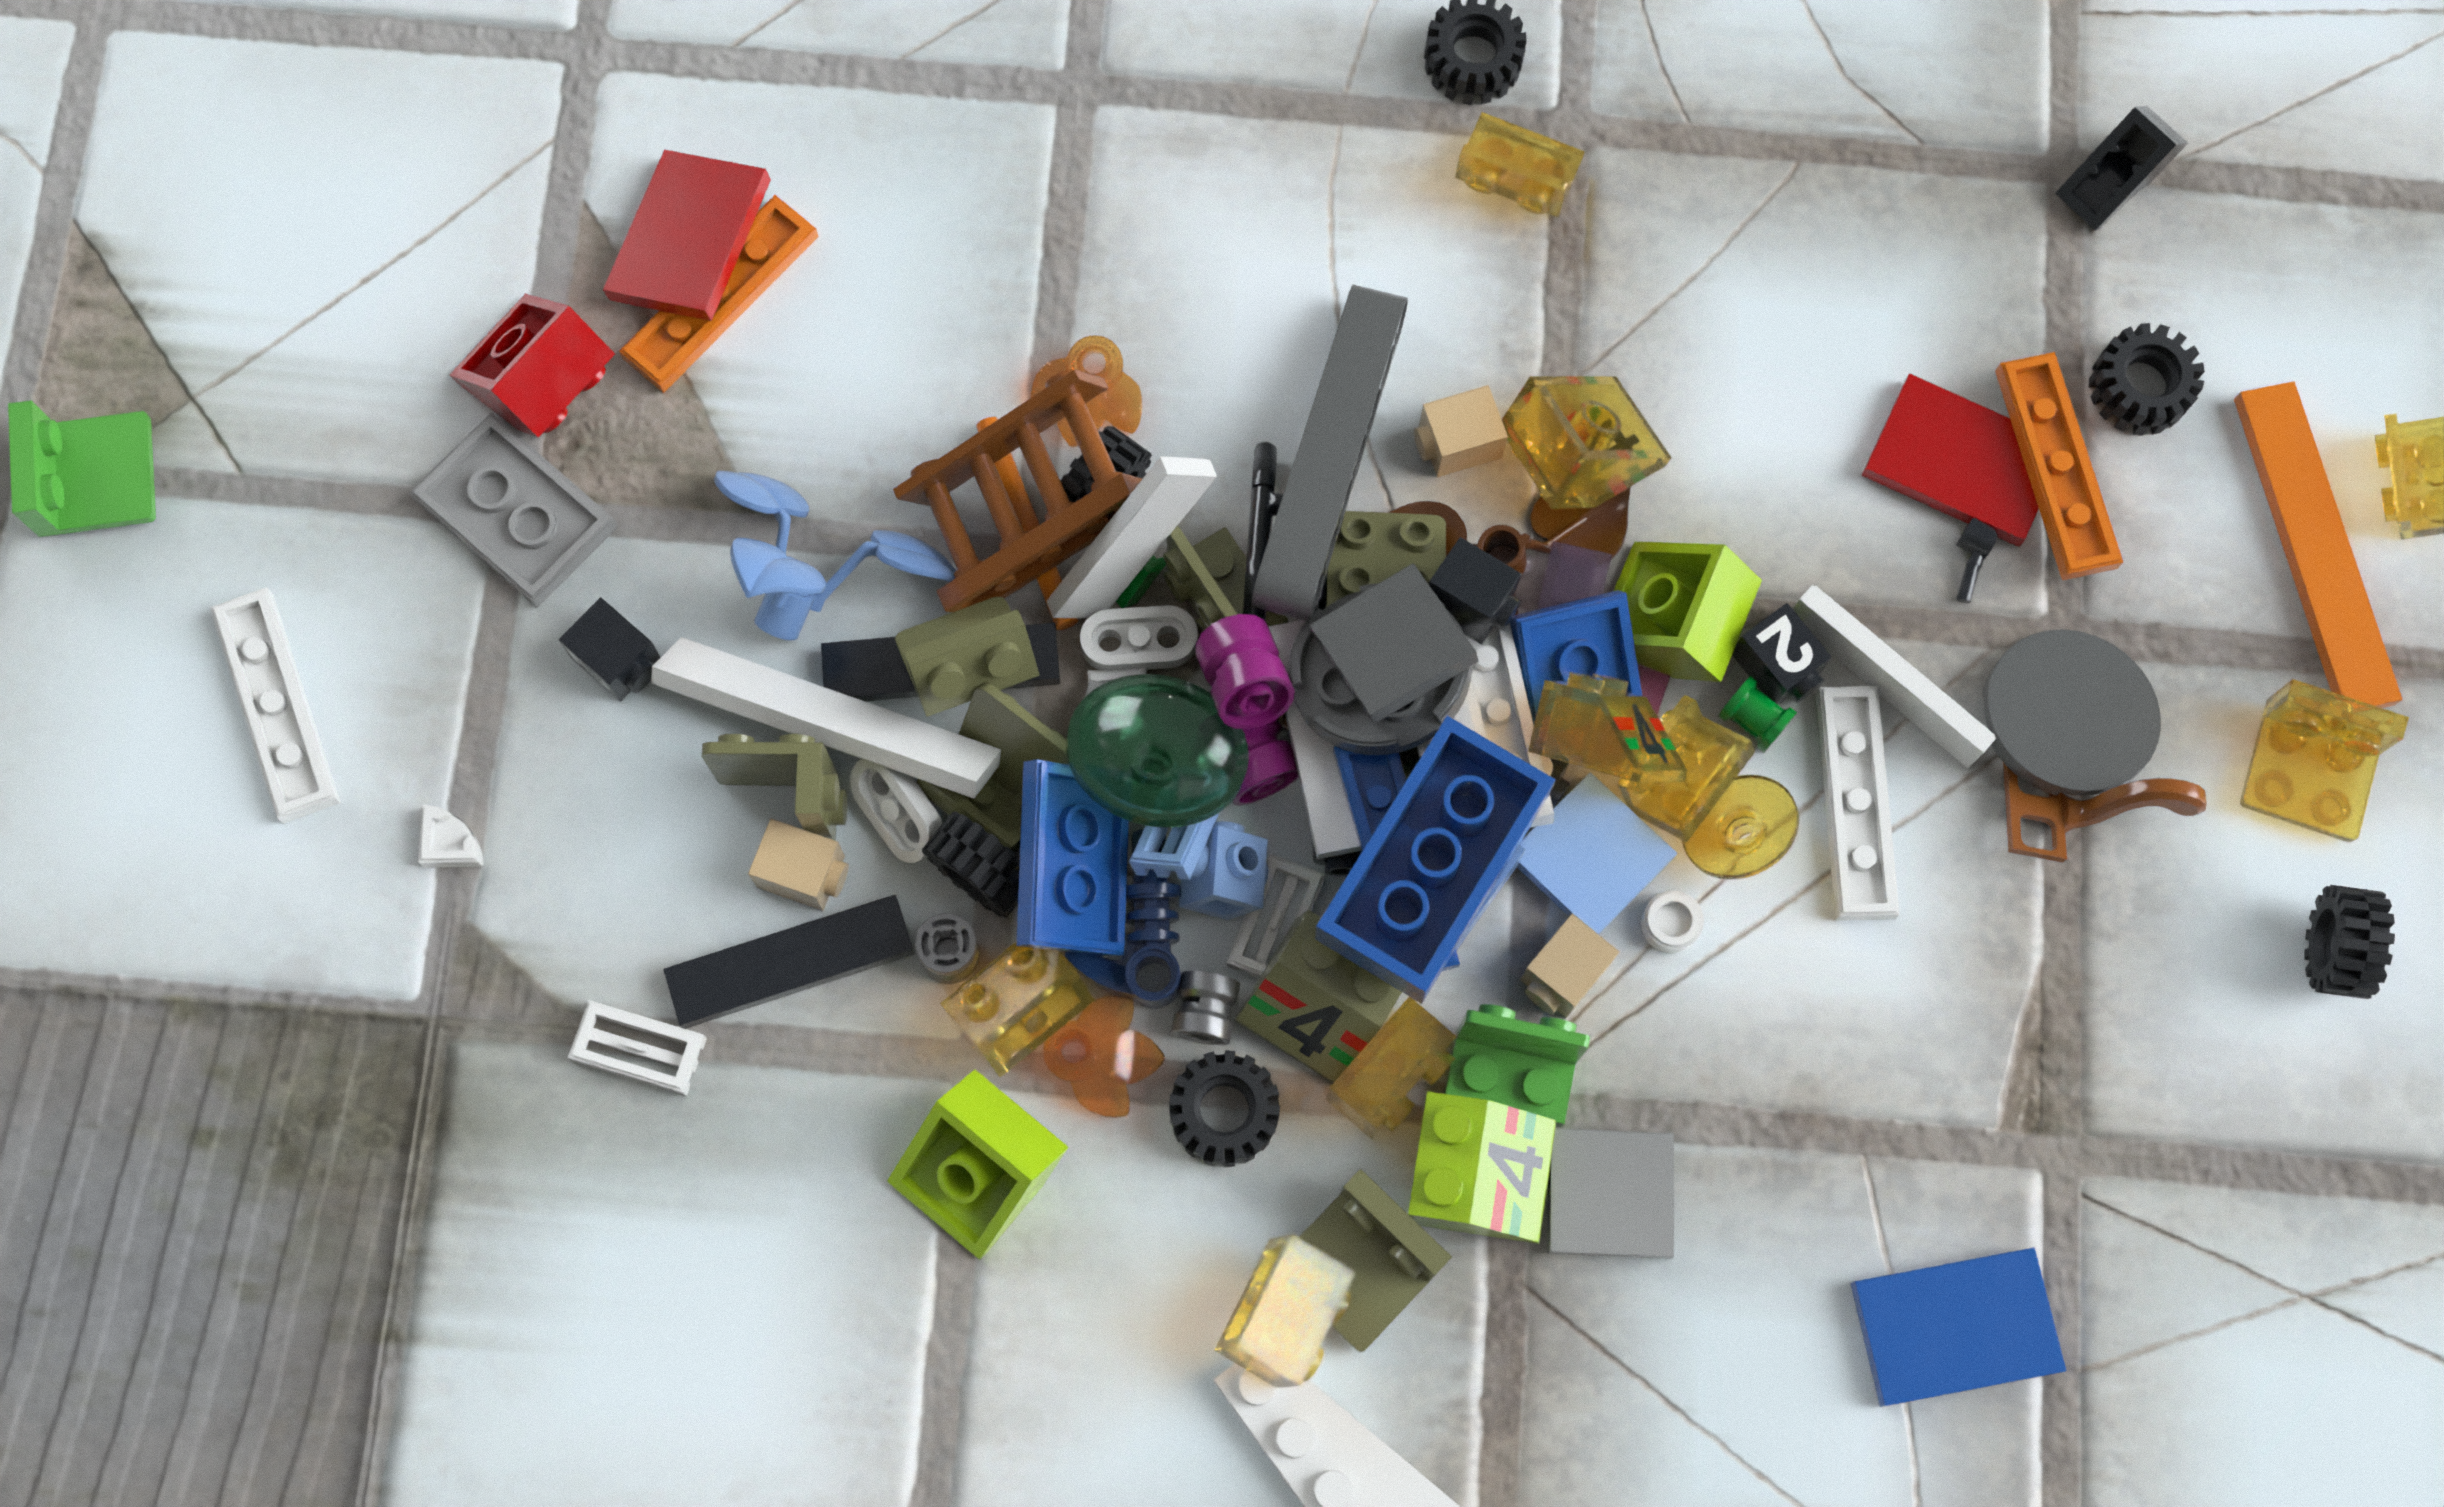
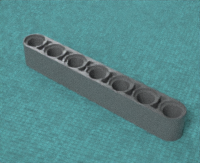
[1252,284,1408,622]

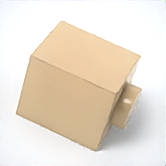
[1414,385,1508,478]
[748,818,849,911]
[1520,913,1620,1018]

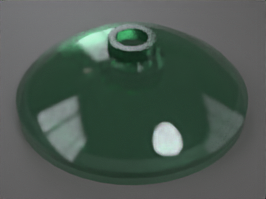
[1066,674,1249,828]

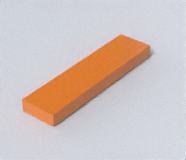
[619,195,818,393]
[1995,352,2123,581]

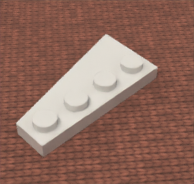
[1213,1342,1460,1507]

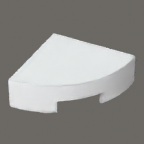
[418,805,483,868]

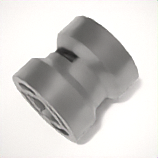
[915,913,980,984]
[1171,971,1241,1045]

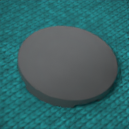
[1289,583,1472,755]
[1982,630,2161,796]

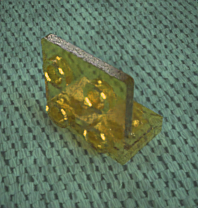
[2240,679,2409,843]

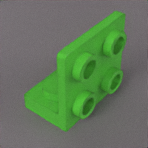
[8,400,156,537]
[1444,1004,1590,1128]

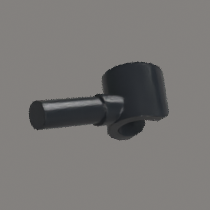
[1956,518,1997,603]

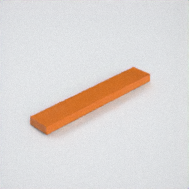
[2234,381,2403,717]

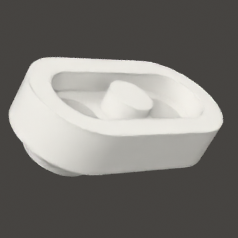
[1080,605,1198,670]
[850,759,943,863]

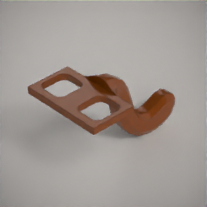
[2003,762,2207,863]

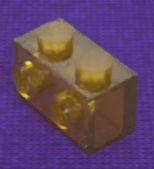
[940,942,1095,1078]
[1326,997,1457,1139]
[1214,1234,1355,1388]

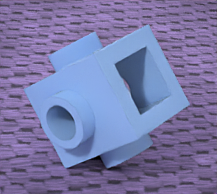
[1179,821,1268,920]

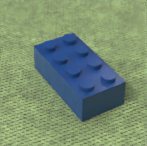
[1315,716,1556,1004]

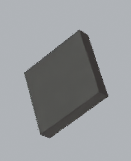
[1310,563,1479,724]

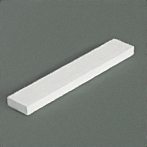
[651,637,1001,798]

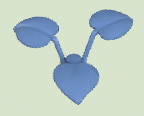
[714,470,956,640]

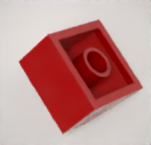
[449,293,615,438]

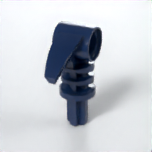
[1064,829,1181,1009]

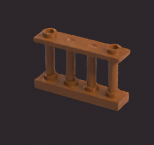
[893,369,1143,613]

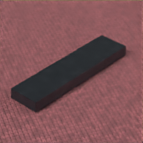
[821,622,1061,702]
[663,894,915,1029]

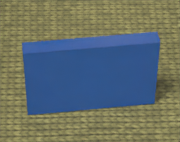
[1016,759,1130,957]
[1850,1247,2067,1407]

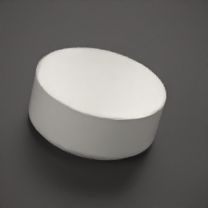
[1641,890,1704,953]

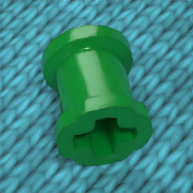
[1717,676,1797,753]

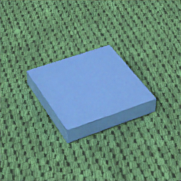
[1517,772,1677,934]

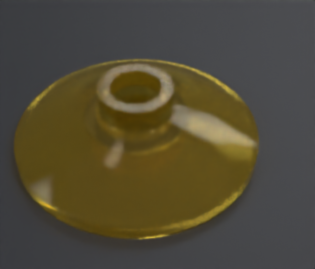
[1681,775,1800,879]

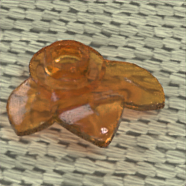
[1030,335,1143,448]
[1043,996,1165,1118]

